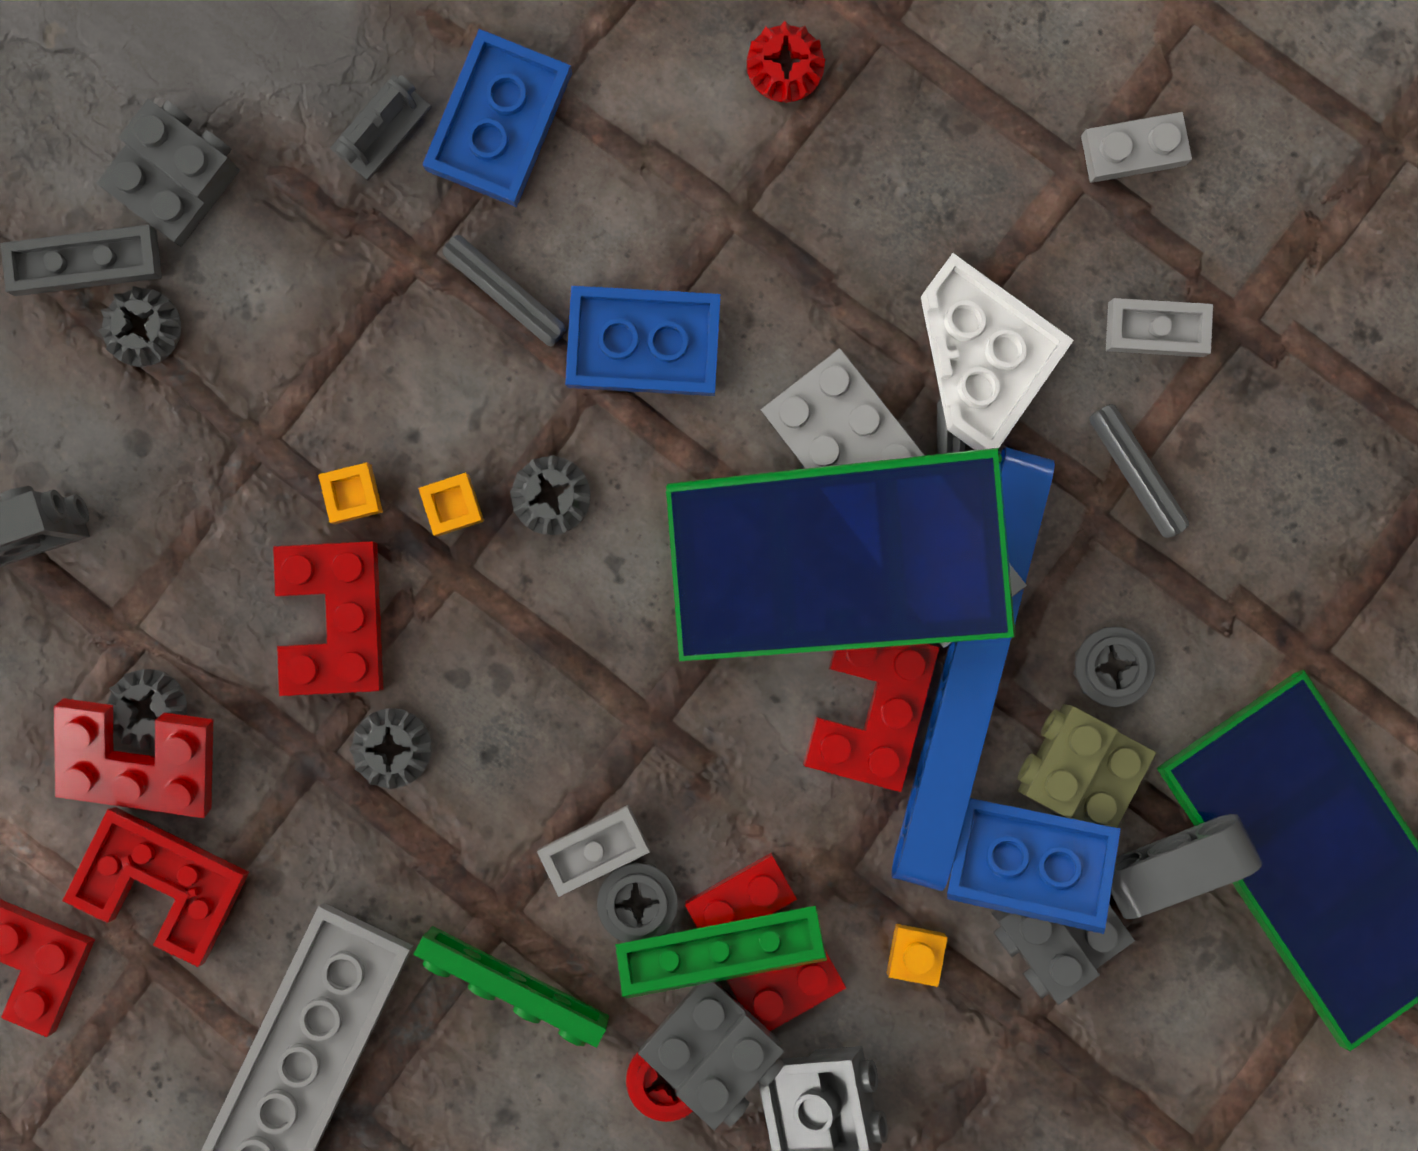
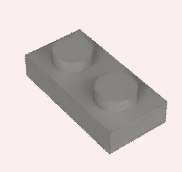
[1081,112,1192,183]
[1106,298,1213,357]
[537,804,650,897]

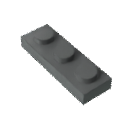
[0,225,162,296]

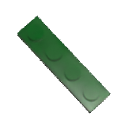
[615,906,827,999]
[413,926,609,1048]

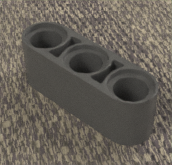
[1111,814,1263,919]

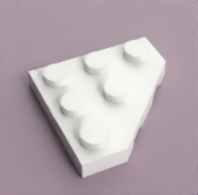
[921,253,1074,450]

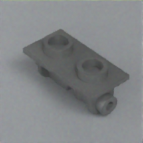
[330,74,432,181]

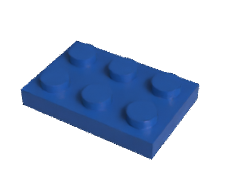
[422,29,572,207]
[565,286,721,396]
[947,798,1121,934]

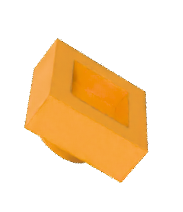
[318,462,383,524]
[418,472,484,537]
[886,924,948,987]

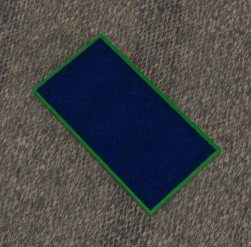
[666,448,1016,661]
[1156,670,1418,1051]

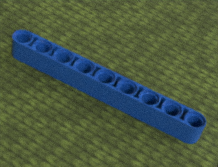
[891,447,1055,891]

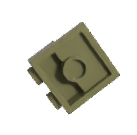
[1017,704,1156,828]

